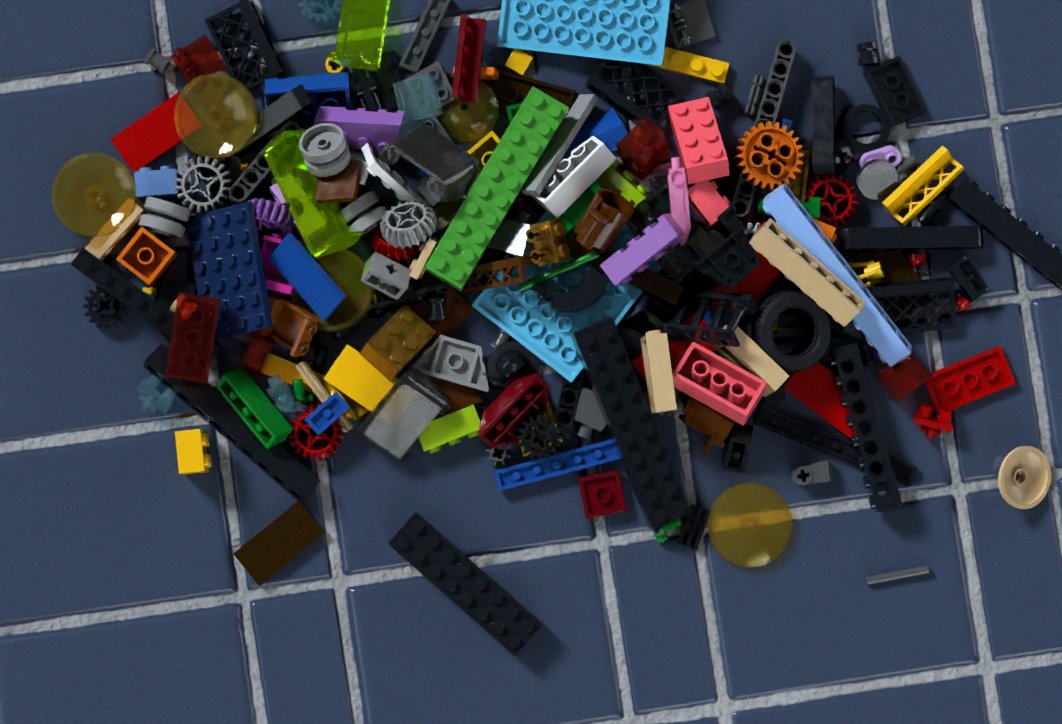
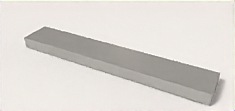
[520,94,598,195]

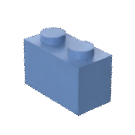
[134,166,180,199]

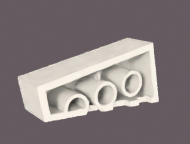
[530,136,616,218]

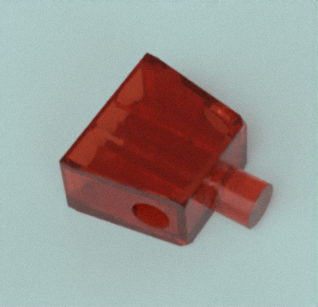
[242,334,277,377]

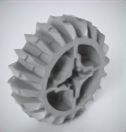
[175,156,232,213]
[380,200,437,249]

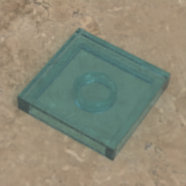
[393,73,443,125]

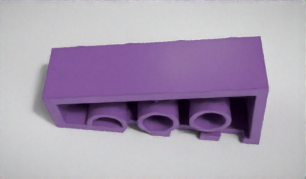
[313,106,404,158]
[600,214,685,286]

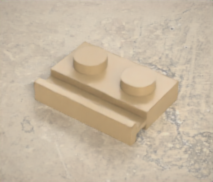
[409,237,440,280]

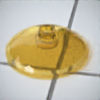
[436,81,499,141]

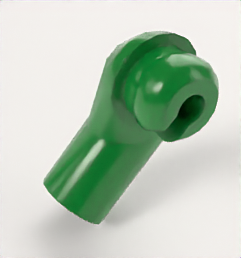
[293,379,315,405]
[654,518,681,543]

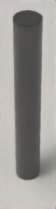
[865,565,929,585]

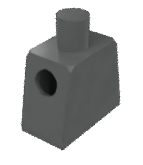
[488,211,534,259]
[574,387,606,440]

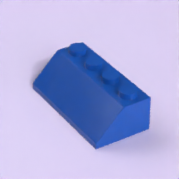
[265,72,352,127]
[550,108,632,160]

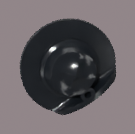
[486,341,538,388]

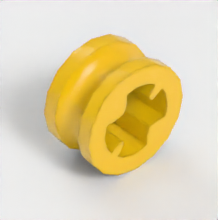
[325,55,344,73]

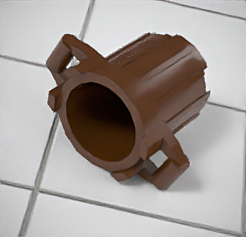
[574,188,636,254]
[678,396,735,454]

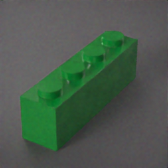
[215,366,293,449]

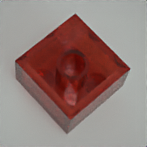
[616,117,671,181]
[875,355,932,402]

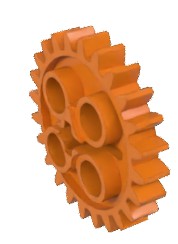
[735,121,804,190]

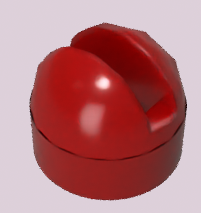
[908,253,925,268]
[955,293,971,311]

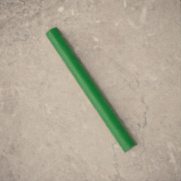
[519,250,600,291]

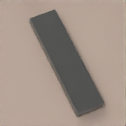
[399,0,452,74]

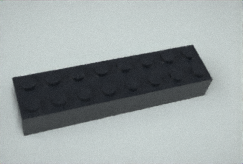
[388,512,543,656]

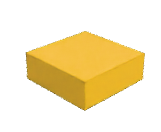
[505,48,533,76]

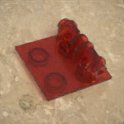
[170,34,228,92]

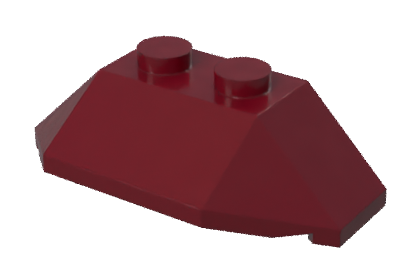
[477,373,550,449]

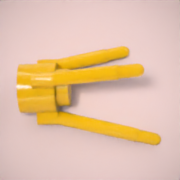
[848,259,884,288]

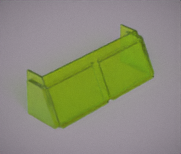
[325,0,391,71]
[264,130,365,258]

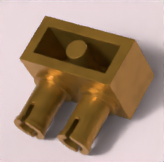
[525,218,571,266]

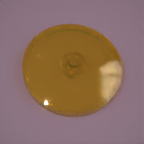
[174,74,257,158]
[52,153,137,237]
[291,247,374,332]
[708,483,792,567]

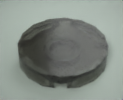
[856,159,899,200]

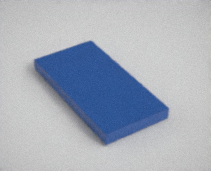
[268,233,346,321]

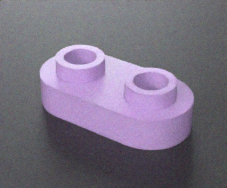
[859,145,902,174]

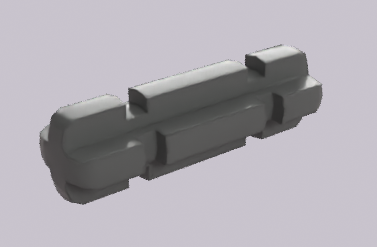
[744,75,765,116]

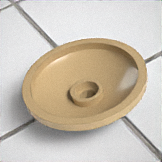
[998,446,1051,509]

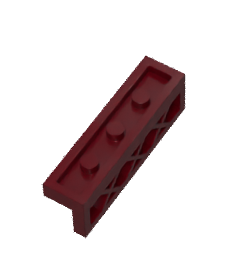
[452,14,487,103]

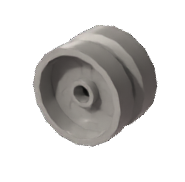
[299,123,351,177]
[336,190,387,241]
[138,197,191,239]

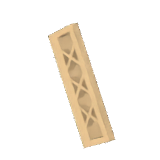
[85,198,146,261]

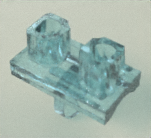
[137,375,176,414]
[267,375,296,412]

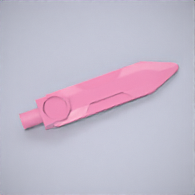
[668,157,691,245]

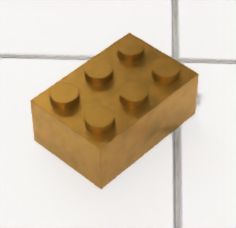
[359,304,436,382]

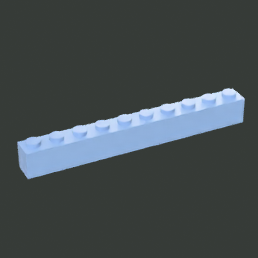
[763,183,912,367]

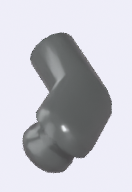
[895,156,918,185]

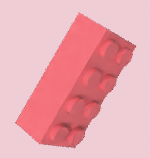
[668,97,729,185]
[672,342,767,426]

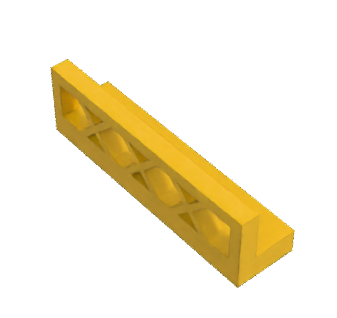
[882,145,965,226]

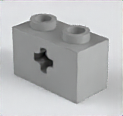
[361,252,411,300]

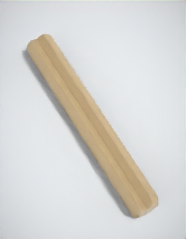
[296,361,353,432]

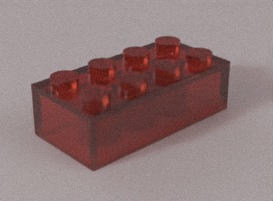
[164,292,221,383]

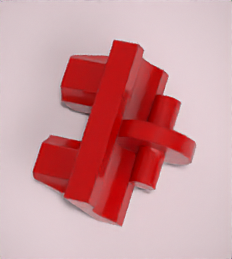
[914,403,953,440]

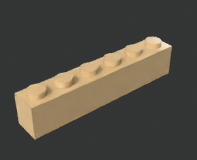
[749,218,866,327]

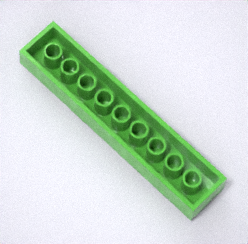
[424,86,569,291]

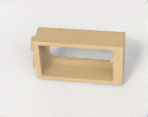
[710,325,789,397]
[640,330,677,414]

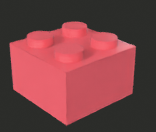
[688,179,731,229]

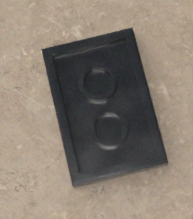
[863,55,927,129]

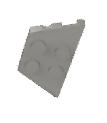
[410,335,489,393]

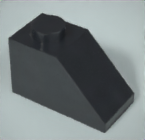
[722,422,753,472]

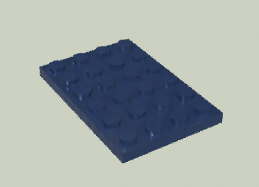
[186,202,273,341]

